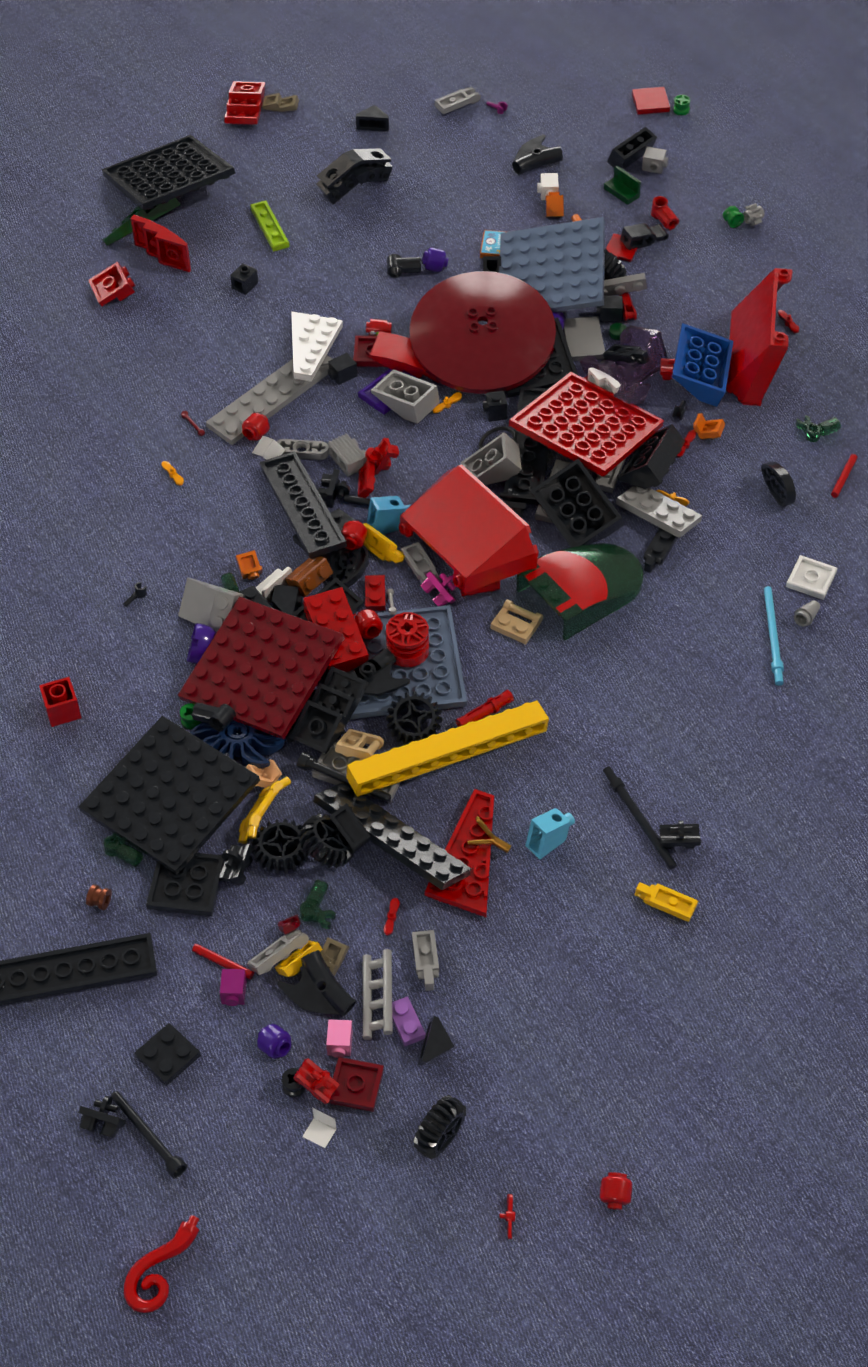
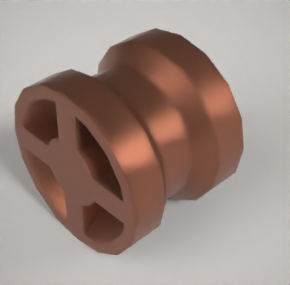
[86,884,112,910]

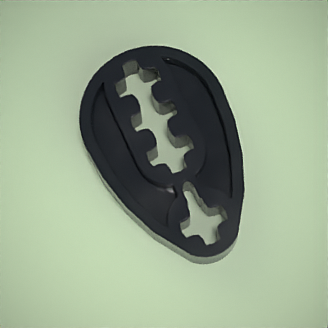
[761,462,796,507]
[330,545,369,588]

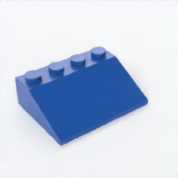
[672,323,734,407]

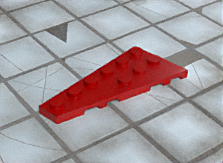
[425,789,494,917]

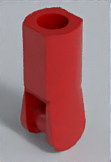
[619,292,637,321]

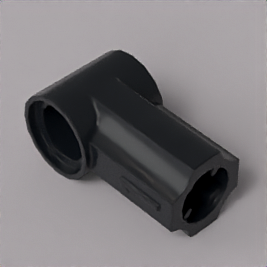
[387,254,421,278]
[192,702,236,732]

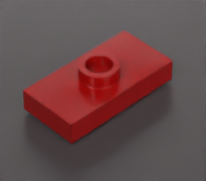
[358,460,376,498]

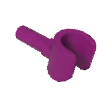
[486,101,508,114]

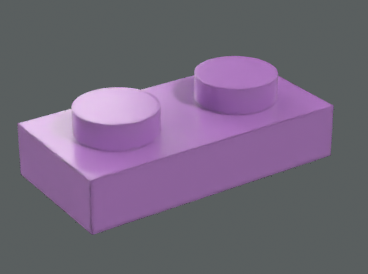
[392,996,426,1046]

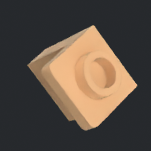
[245,759,282,788]

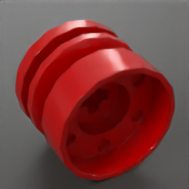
[386,612,429,667]

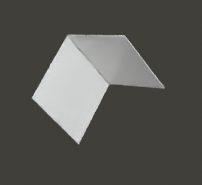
[252,436,285,460]
[302,1108,336,1148]

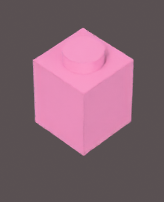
[326,1020,353,1058]

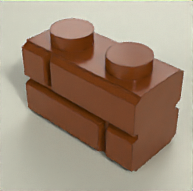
[285,556,333,597]

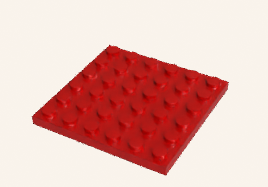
[508,372,664,477]

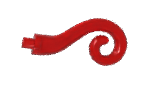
[124,1215,199,1313]

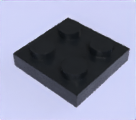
[134,1023,201,1086]

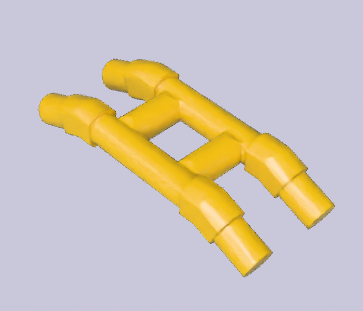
[238,777,291,844]

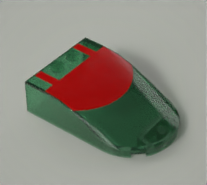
[516,543,643,640]

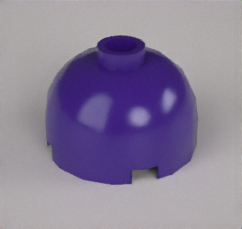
[187,623,216,664]

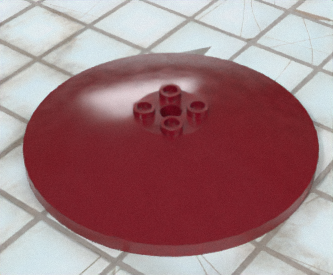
[410,271,556,394]

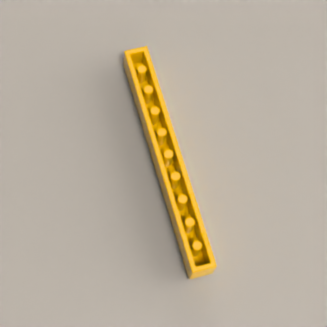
[346,700,549,797]

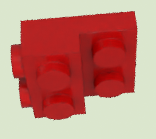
[88,261,136,306]

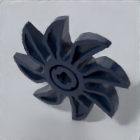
[190,720,286,769]

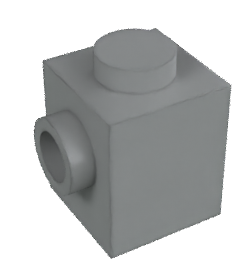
[642,147,669,174]

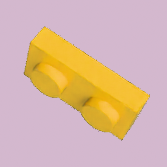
[275,940,323,977]

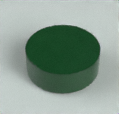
[609,323,628,340]

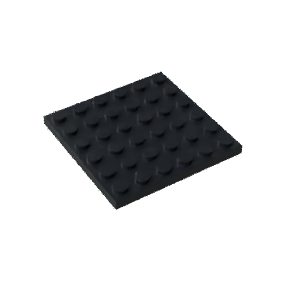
[101,134,235,210]
[78,716,260,875]

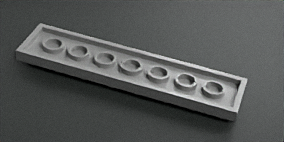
[206,355,332,445]

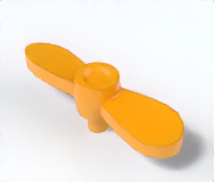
[432,392,462,413]
[162,461,184,486]
[656,490,690,506]

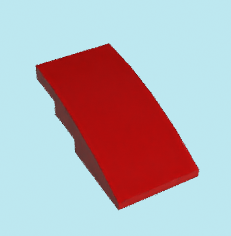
[224,81,265,125]
[131,215,191,272]
[369,331,439,383]

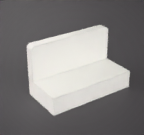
[256,567,292,604]

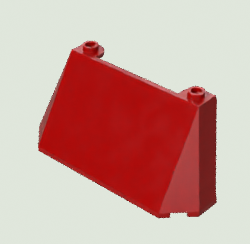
[726,268,793,406]
[399,464,539,593]

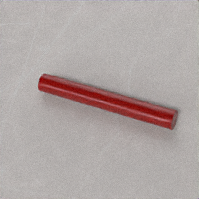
[831,454,858,498]
[192,943,254,980]

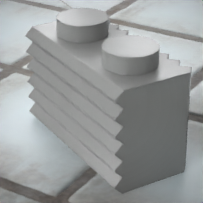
[328,434,367,477]

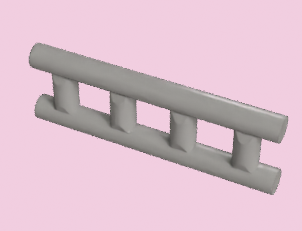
[362,949,393,1040]

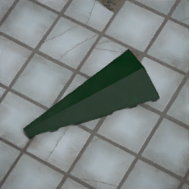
[102,198,181,246]

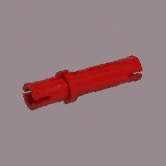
[455,690,514,727]

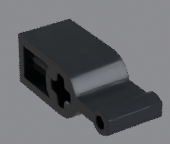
[620,223,669,250]

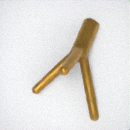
[467,816,511,853]

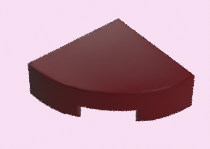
[277,915,301,935]

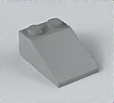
[371,369,440,424]
[461,432,522,485]
[178,577,243,632]

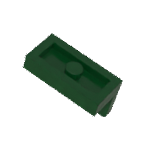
[604,166,641,205]

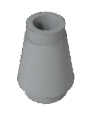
[794,600,820,627]

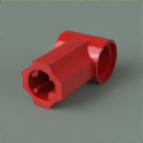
[651,196,679,231]

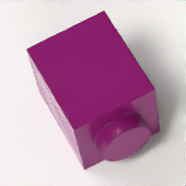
[220,969,247,1006]

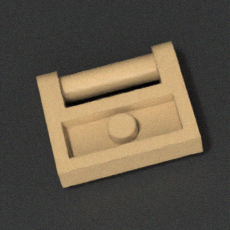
[491,599,543,645]
[335,729,384,760]

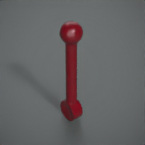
[181,411,205,436]

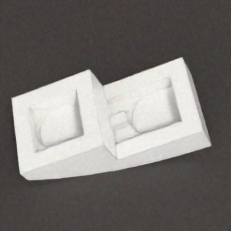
[588,367,622,397]

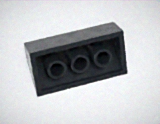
[618,424,685,489]

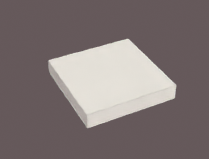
[786,555,837,600]

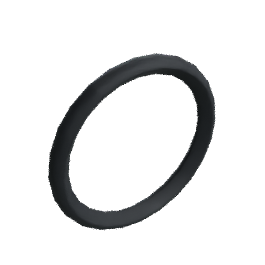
[479,426,516,449]

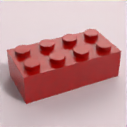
[303,587,369,673]

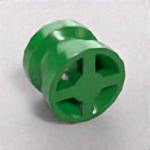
[673,95,691,115]
[723,206,744,228]
[180,703,202,730]

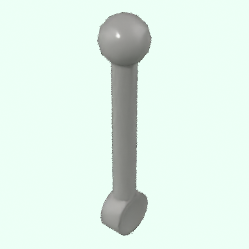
[386,588,397,615]

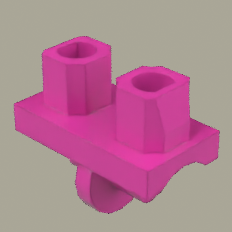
[420,572,456,606]

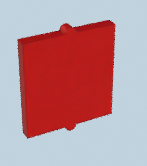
[606,233,638,262]

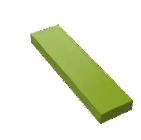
[250,200,290,252]

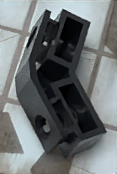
[316,148,393,205]

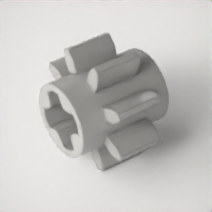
[743,203,765,226]

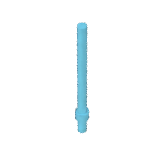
[764,586,784,686]

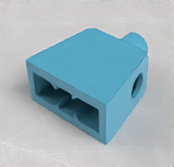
[525,808,575,859]

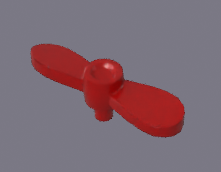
[778,310,800,333]
[676,430,696,457]
[384,898,400,936]
[499,1194,515,1239]

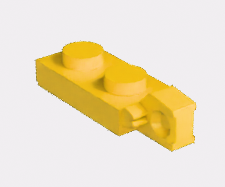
[363,523,405,563]
[635,882,698,922]

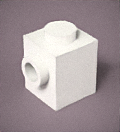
[537,173,559,200]

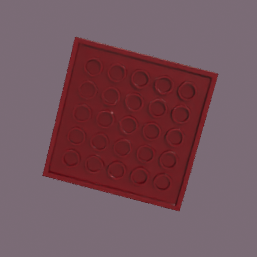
[178,596,345,740]

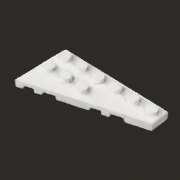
[291,311,343,382]

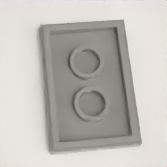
[563,316,605,361]

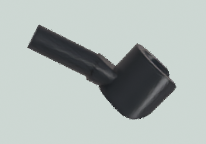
[672,400,686,420]
[123,582,147,607]

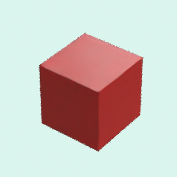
[39,677,82,727]

